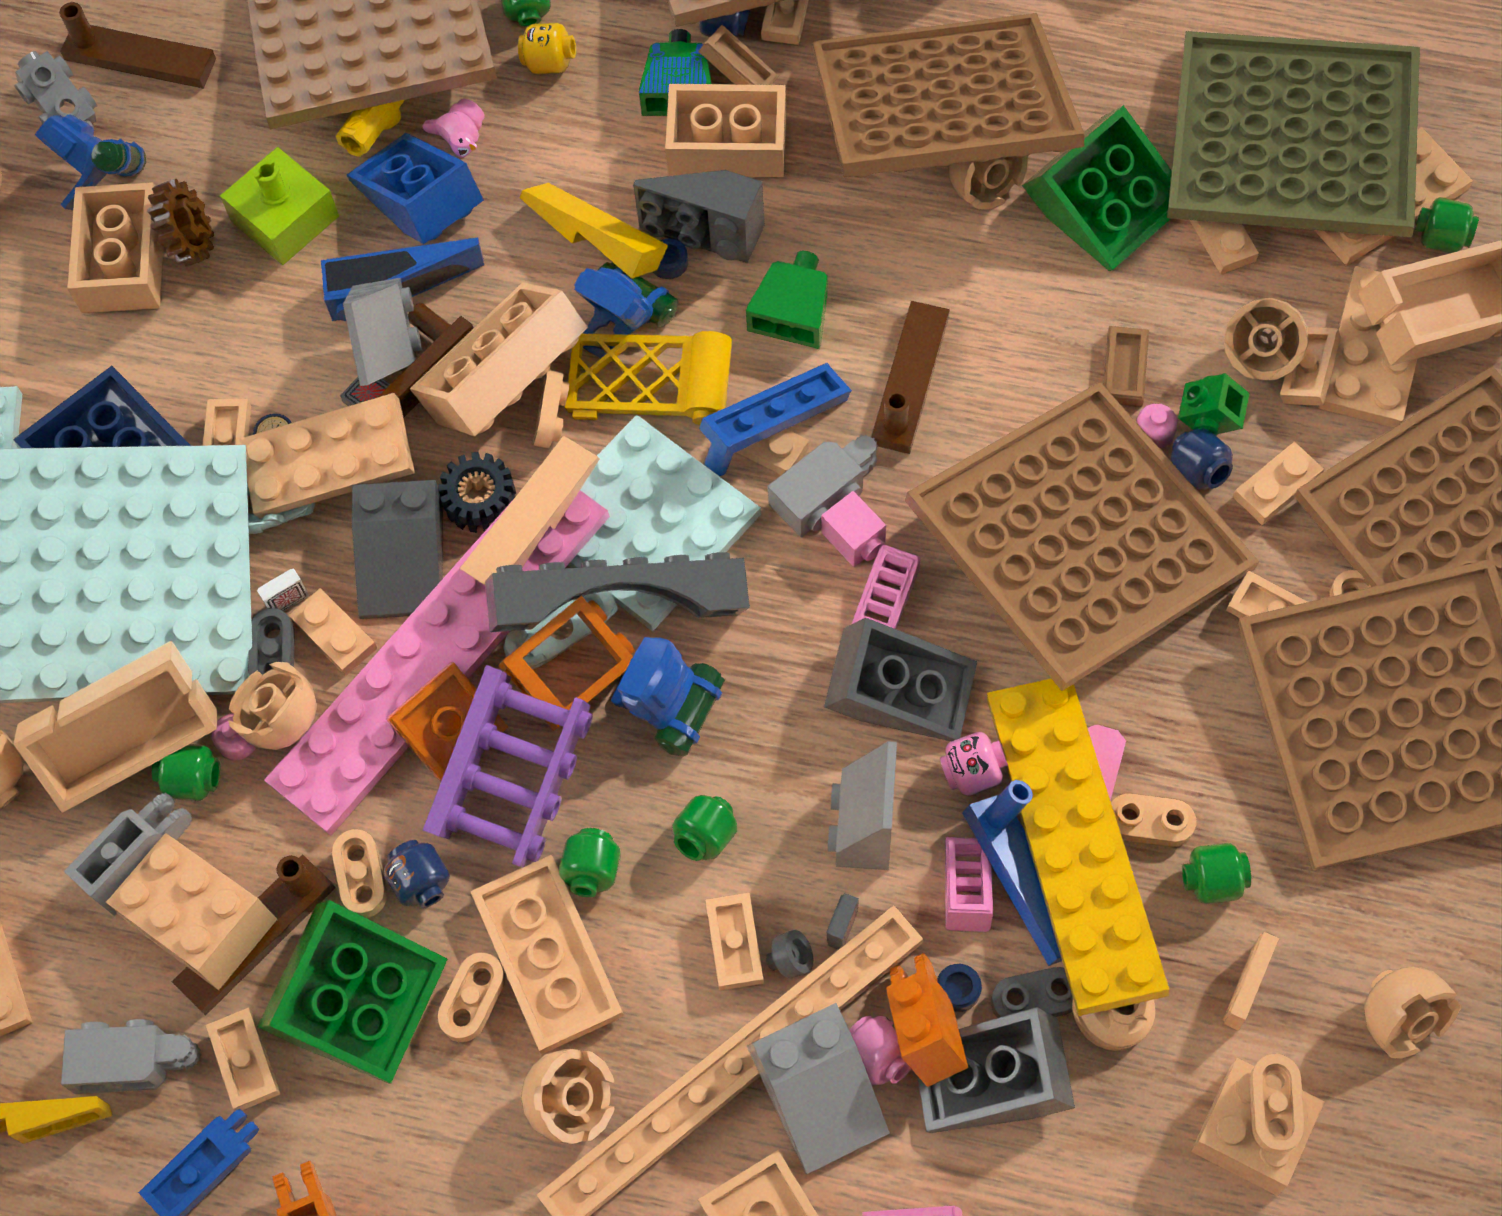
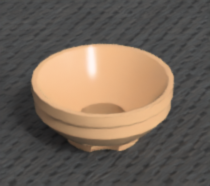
[1072,1000,1155,1051]

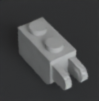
[768,434,877,537]
[64,792,192,916]
[61,1019,202,1094]

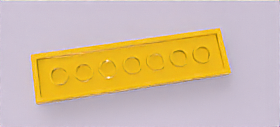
[987,678,1170,1017]

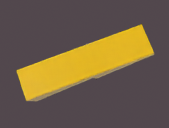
[519,183,668,278]
[0,1096,112,1144]

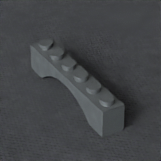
[485,552,750,632]

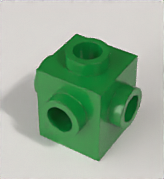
[1178,373,1250,436]

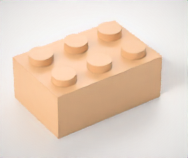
[665,84,786,177]
[67,182,163,313]
[106,833,277,990]

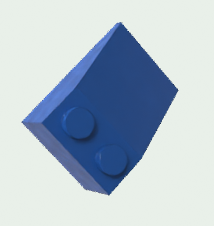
[347,133,484,244]

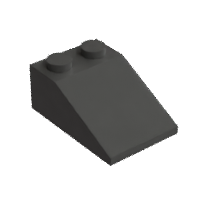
[352,480,443,619]
[824,618,977,742]
[917,1007,1075,1133]

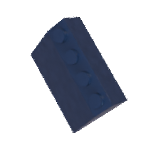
[13,366,191,449]

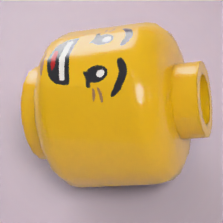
[518,23,576,74]

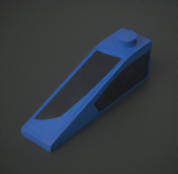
[321,237,484,321]

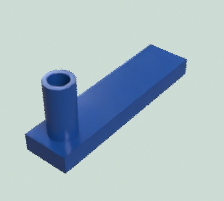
[699,363,852,476]
[962,780,1062,966]

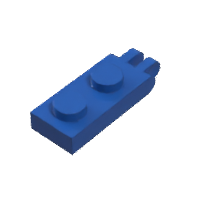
[138,1109,259,1216]

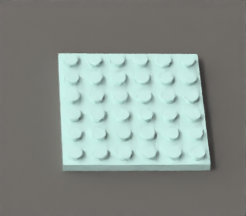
[0,445,252,703]

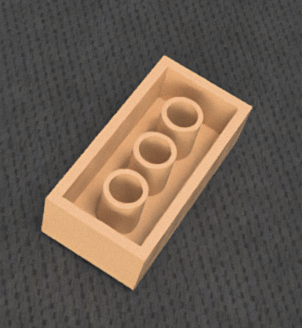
[410,282,588,436]

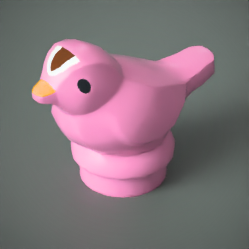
[422,99,485,158]

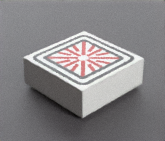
[257,568,309,611]

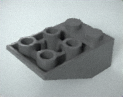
[633,170,765,263]

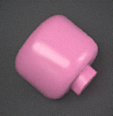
[1136,404,1178,449]
[212,714,256,760]

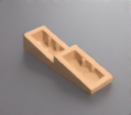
[459,436,600,585]

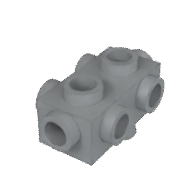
[14,51,97,128]

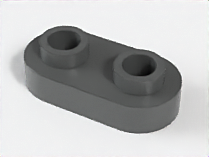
[248,608,295,675]
[991,967,1073,1018]

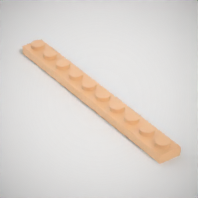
[536,905,923,1216]

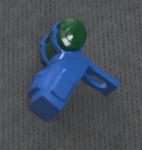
[35,114,146,210]
[574,262,678,363]
[611,637,725,757]

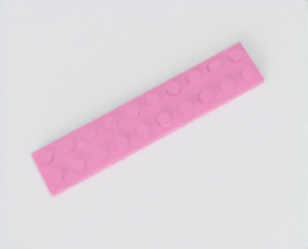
[264,490,610,836]

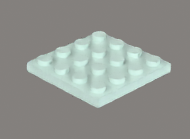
[568,415,761,632]

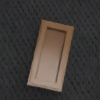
[698,25,779,85]
[1103,326,1149,407]

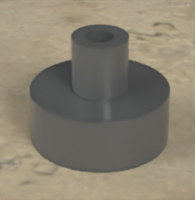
[766,930,814,979]

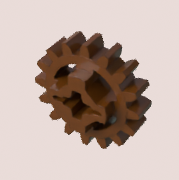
[147,179,214,267]

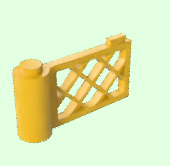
[565,331,732,426]

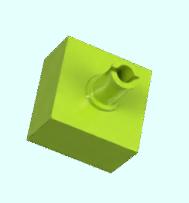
[220,147,339,265]

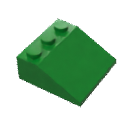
[1022,105,1172,271]
[257,900,448,1084]

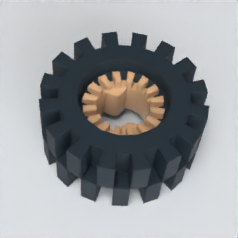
[438,452,516,533]

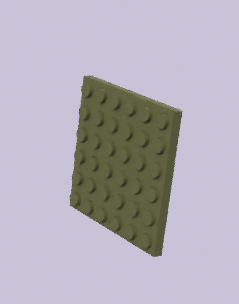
[1167,31,1420,238]

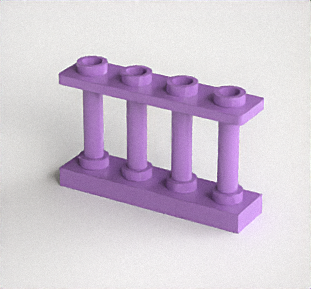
[423,665,593,868]

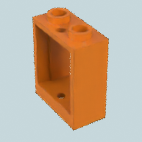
[498,595,635,731]

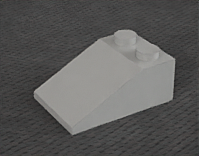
[343,278,422,386]
[828,741,897,870]
[747,1003,890,1174]

